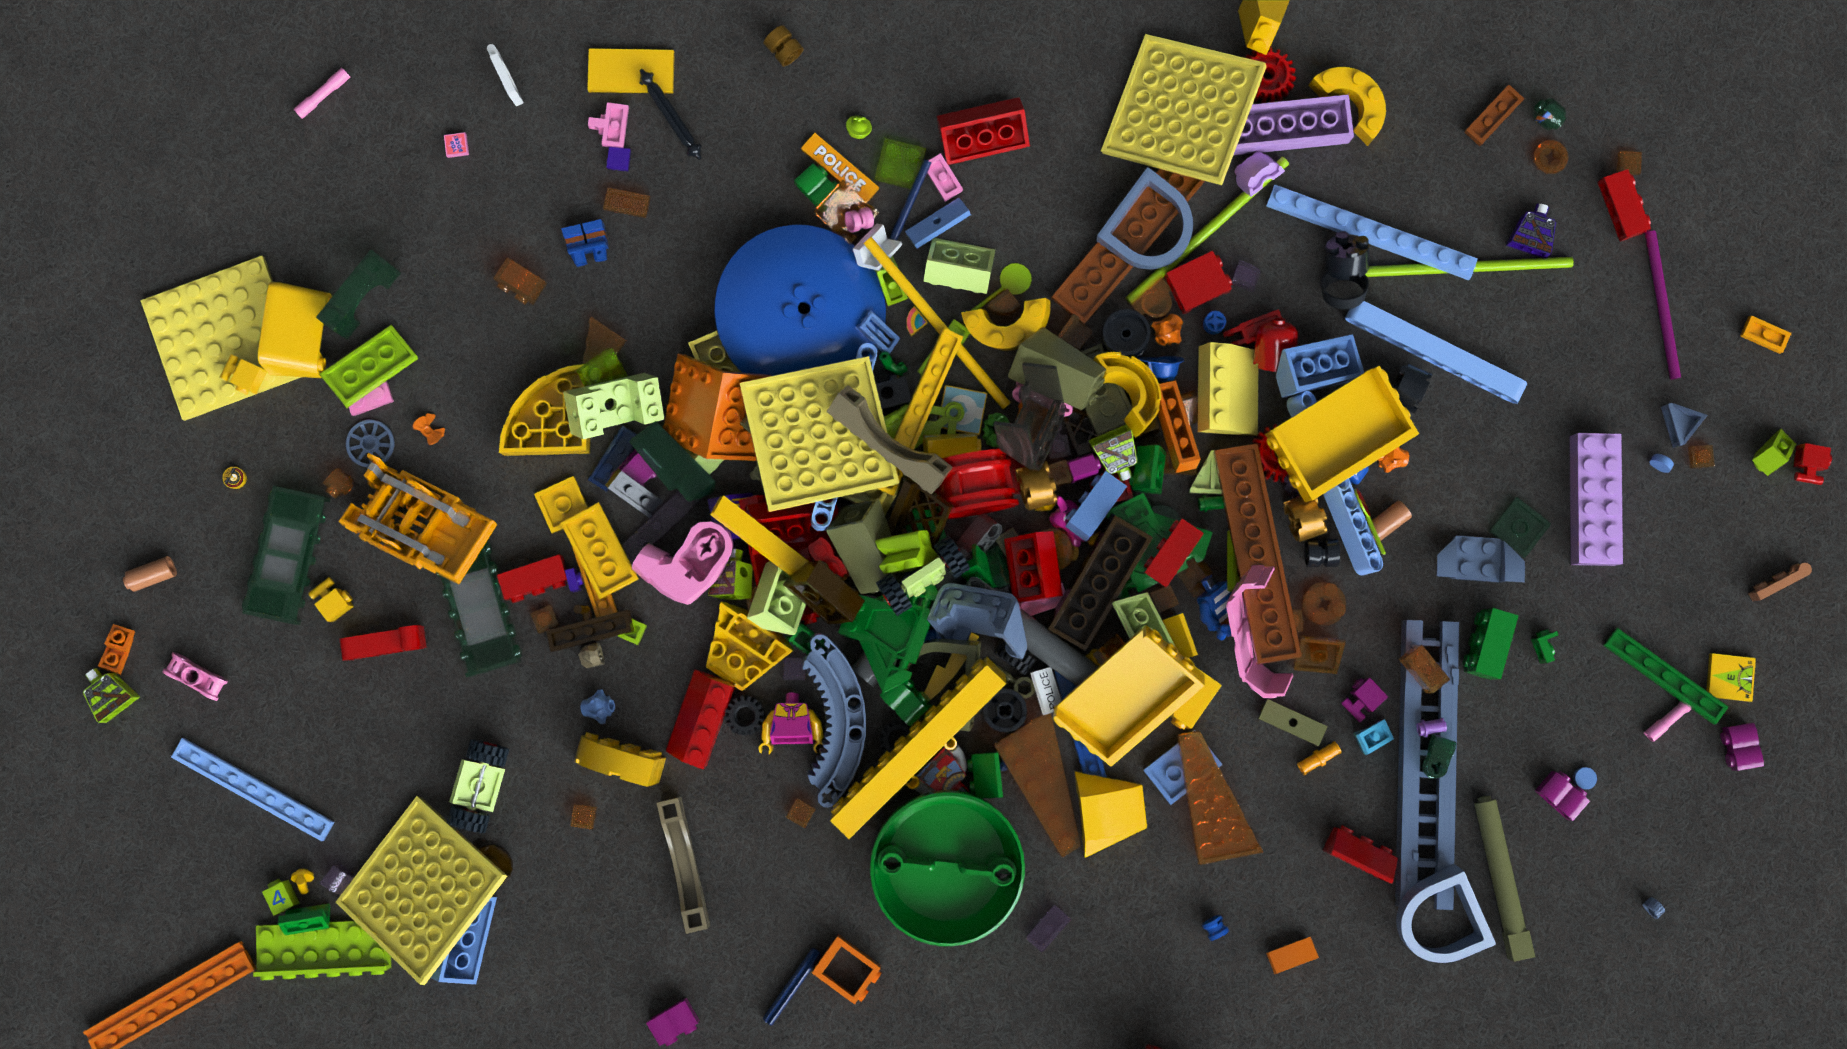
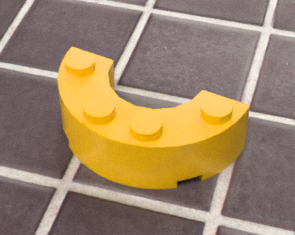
[1309,67,1386,146]
[961,298,1050,351]
[1093,352,1161,438]

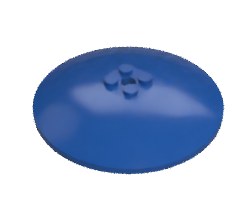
[714,225,886,376]

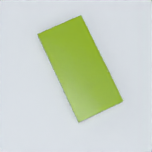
[320,325,418,408]

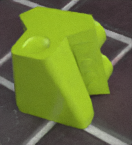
[875,530,939,574]

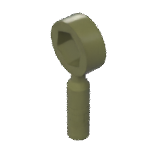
[993,662,1035,698]

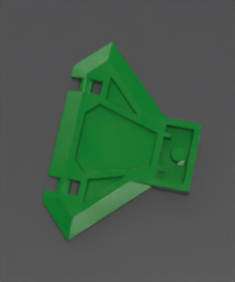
[1106,493,1213,599]
[838,584,939,694]

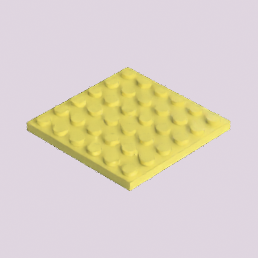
[1101,34,1267,185]
[141,256,301,421]
[740,356,899,512]
[336,796,507,985]

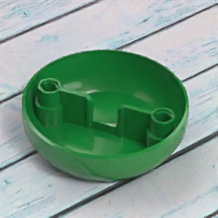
[870,790,1025,946]

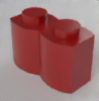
[808,537,849,577]

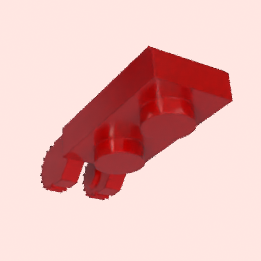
[1223,309,1282,346]

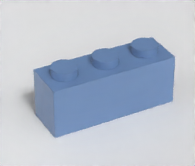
[1065,471,1127,542]

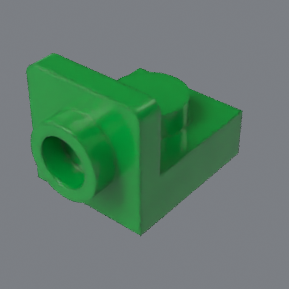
[1531,629,1558,664]

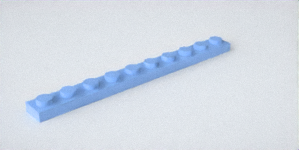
[1266,185,1478,280]

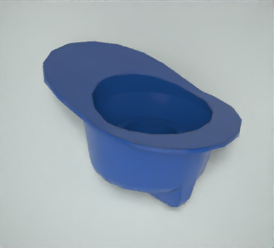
[1136,356,1184,382]

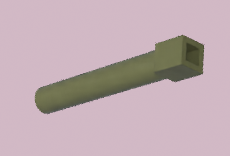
[1474,795,1535,962]

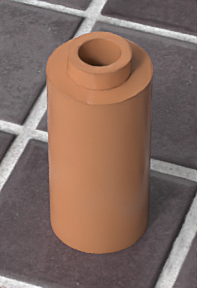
[1368,500,1412,544]
[123,556,177,592]

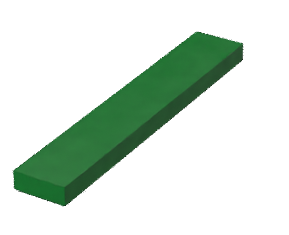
[1603,628,1729,725]

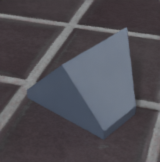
[1661,403,1708,448]

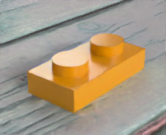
[1740,315,1791,354]

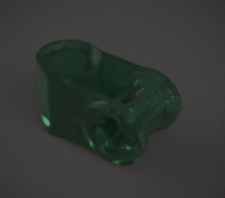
[1423,734,1456,778]

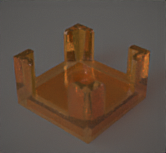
[814,180,879,244]

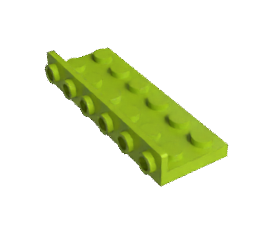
[253,921,391,980]

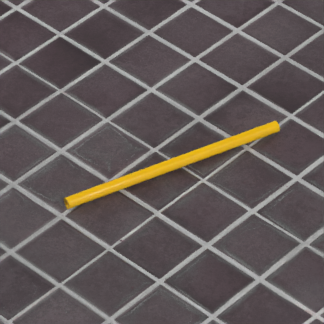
[863,236,1011,409]

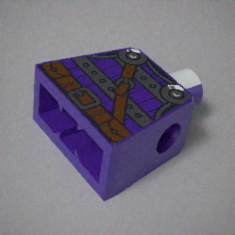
[1506,204,1556,258]

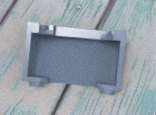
[927,583,1027,659]

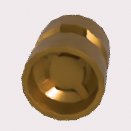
[764,25,804,67]

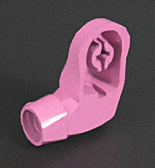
[632,522,733,605]

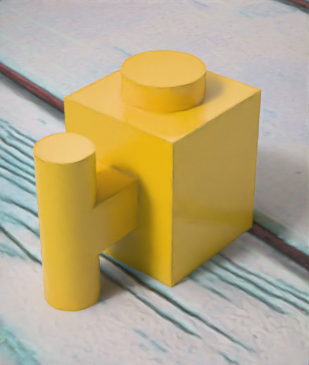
[220,354,267,395]
[308,577,354,622]

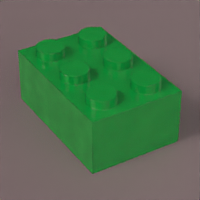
[1463,608,1519,680]

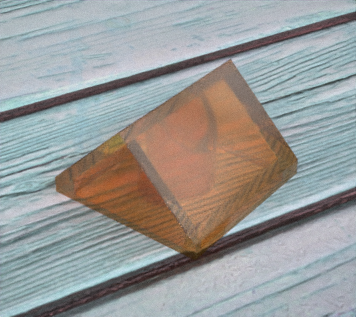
[1294,636,1346,674]

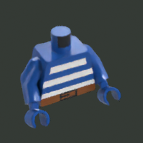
[1197,575,1232,640]

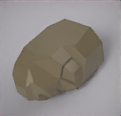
[578,643,605,668]

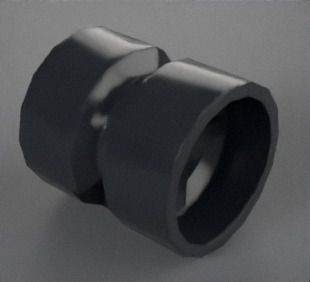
[1304,539,1340,567]

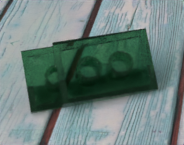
[629,421,716,502]

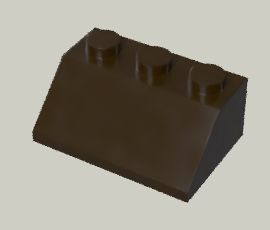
[783,560,865,624]

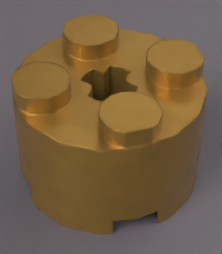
[1015,461,1057,511]
[1283,496,1327,542]

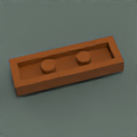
[1464,85,1525,146]

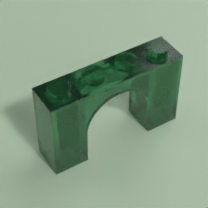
[316,250,401,340]

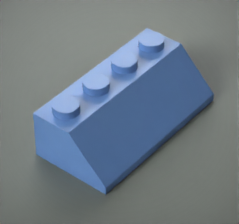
[1276,334,1364,398]
[430,896,497,984]

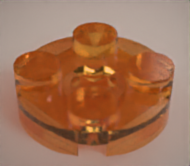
[1301,582,1346,626]

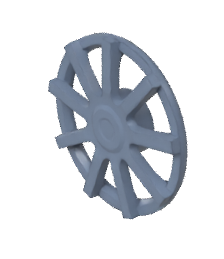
[346,420,395,468]

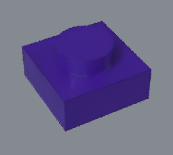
[565,568,584,592]

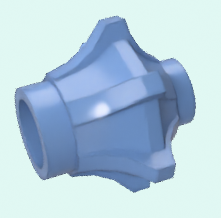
[581,689,615,724]

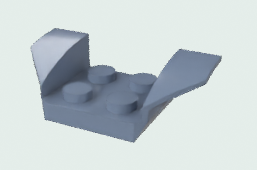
[1437,536,1525,583]

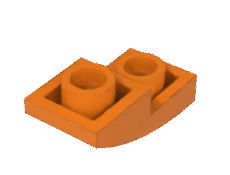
[98,624,135,675]
[1266,937,1319,974]

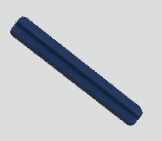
[763,948,821,1025]

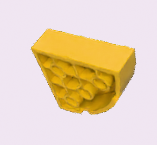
[499,364,590,456]
[574,732,666,787]

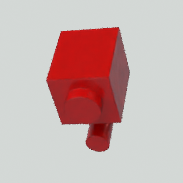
[1793,443,1832,485]

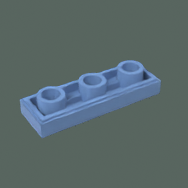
[905,198,971,249]

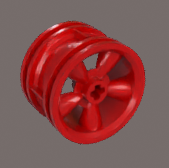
[935,449,1019,519]

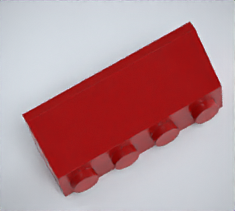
[936,97,1030,165]
[746,498,838,555]
[666,669,736,769]

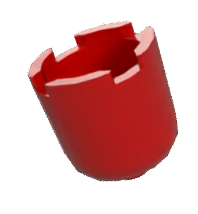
[1253,317,1298,372]

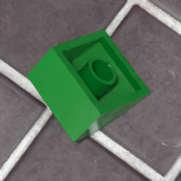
[1130,445,1166,494]
[967,751,1003,798]

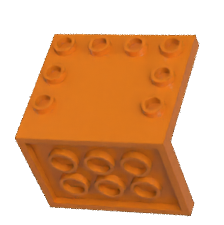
[662,354,772,461]

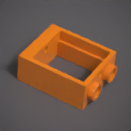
[812,934,882,1005]

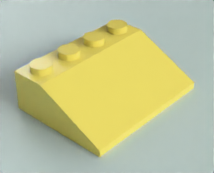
[1198,342,1258,436]

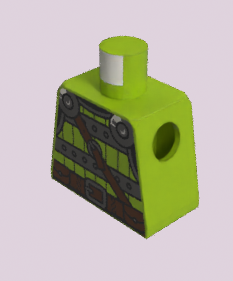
[1088,425,1138,481]
[708,549,753,600]
[83,668,140,723]

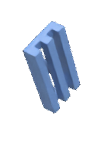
[856,310,900,354]

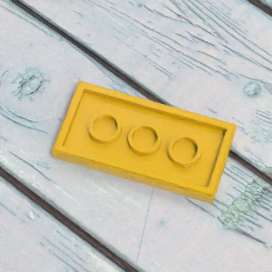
[588,49,675,94]
[560,502,639,599]

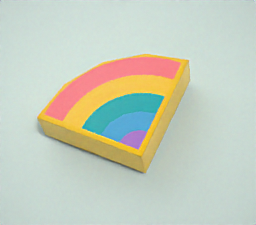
[906,306,928,336]

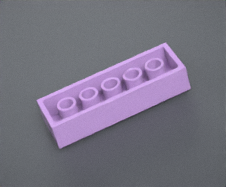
[1233,95,1354,156]
[1570,433,1623,566]

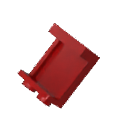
[1164,251,1233,315]

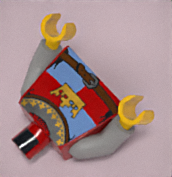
[905,736,970,794]

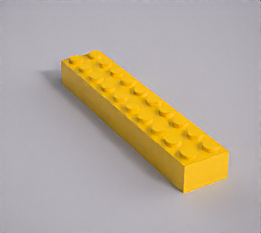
[830,657,1006,839]

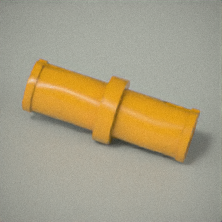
[1297,741,1342,775]

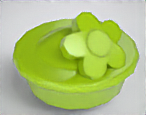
[846,116,872,139]

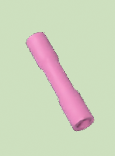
[294,68,351,119]
[1644,701,1691,742]

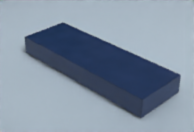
[588,425,641,492]

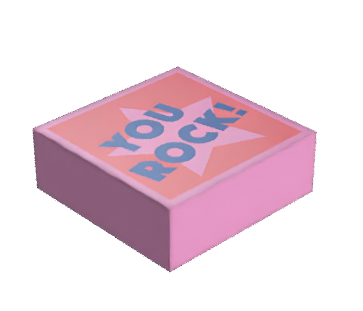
[444,132,469,158]

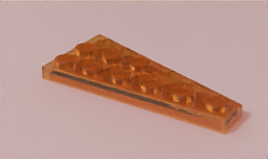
[994,713,1081,858]
[1177,731,1263,865]

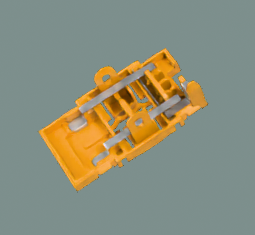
[339,453,497,584]

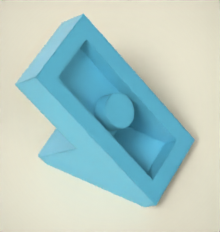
[1353,719,1394,755]

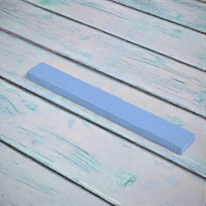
[171,738,334,841]

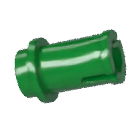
[1198,495,1225,513]

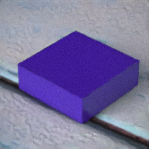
[606,147,631,171]

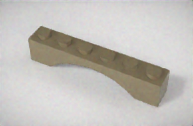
[827,385,953,494]
[657,797,710,934]

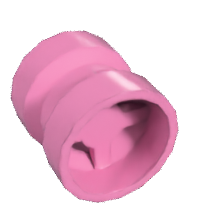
[845,207,874,233]

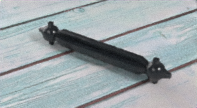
[639,69,702,160]

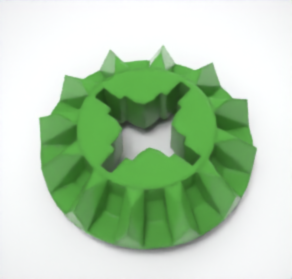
[981,413,1010,447]

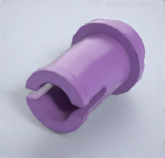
[1416,718,1447,737]

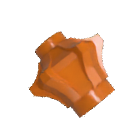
[1151,314,1183,346]
[1377,447,1409,473]

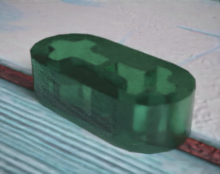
[986,546,1010,588]

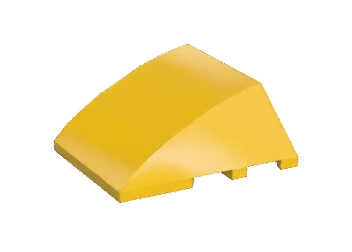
[706,602,794,691]
[1074,771,1147,858]

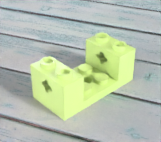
[563,373,664,439]

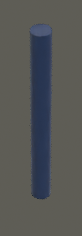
[889,159,932,241]

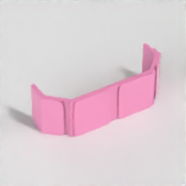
[1226,565,1293,698]

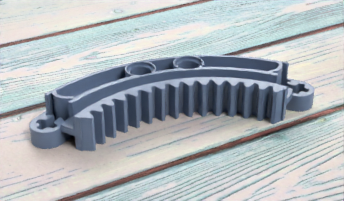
[801,633,866,808]

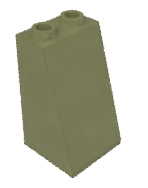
[1008,327,1106,410]
[826,498,904,594]

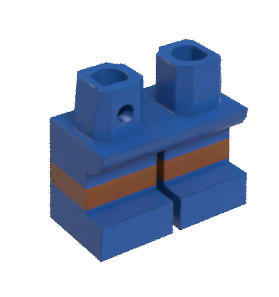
[561,219,609,267]

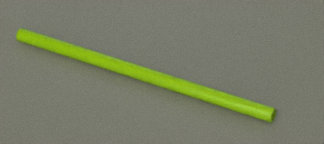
[1125,157,1289,305]
[1365,257,1574,277]

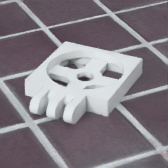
[487,44,524,106]

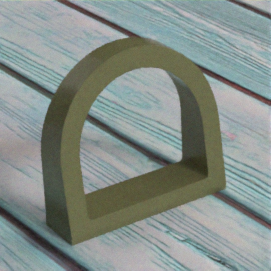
[907,638,981,731]

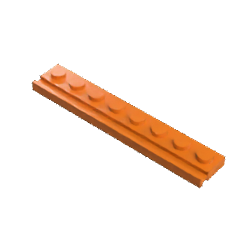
[83,941,257,1049]

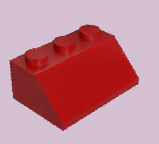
[1004,531,1063,603]
[1323,826,1398,884]

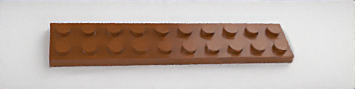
[1051,169,1205,325]
[1213,444,1302,665]

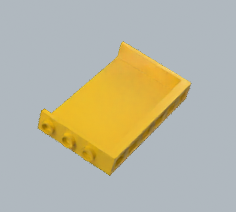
[1265,366,1419,502]
[1053,625,1205,766]

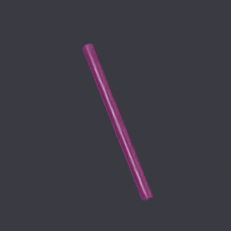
[1645,231,1681,380]

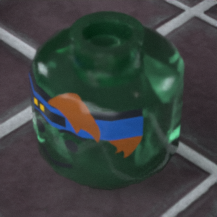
[1533,98,1567,130]

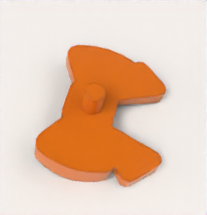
[413,413,445,445]

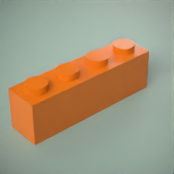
[1157,380,1201,473]

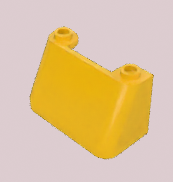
[258,282,335,378]

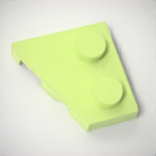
[1189,450,1222,495]

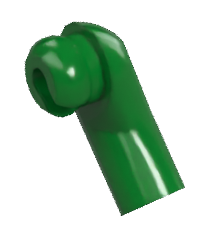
[879,352,908,376]

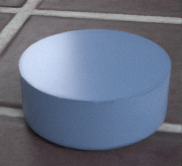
[1650,454,1674,473]
[1573,767,1597,789]

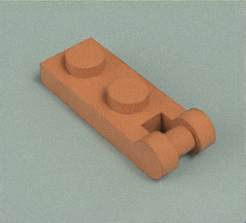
[1748,563,1812,601]

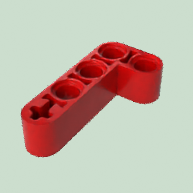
[339,625,427,661]

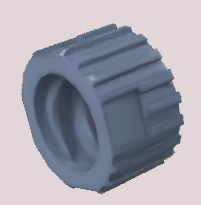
[1642,897,1665,919]

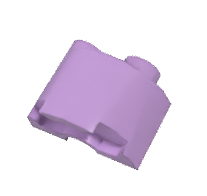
[1235,151,1285,197]

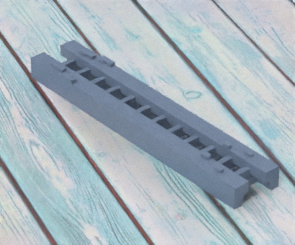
[1395,620,1459,910]

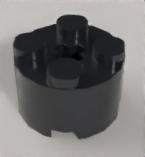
[1325,231,1369,280]
[1392,364,1433,413]
[982,688,1027,733]

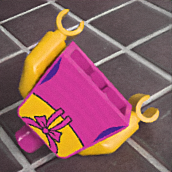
[759,693,824,754]

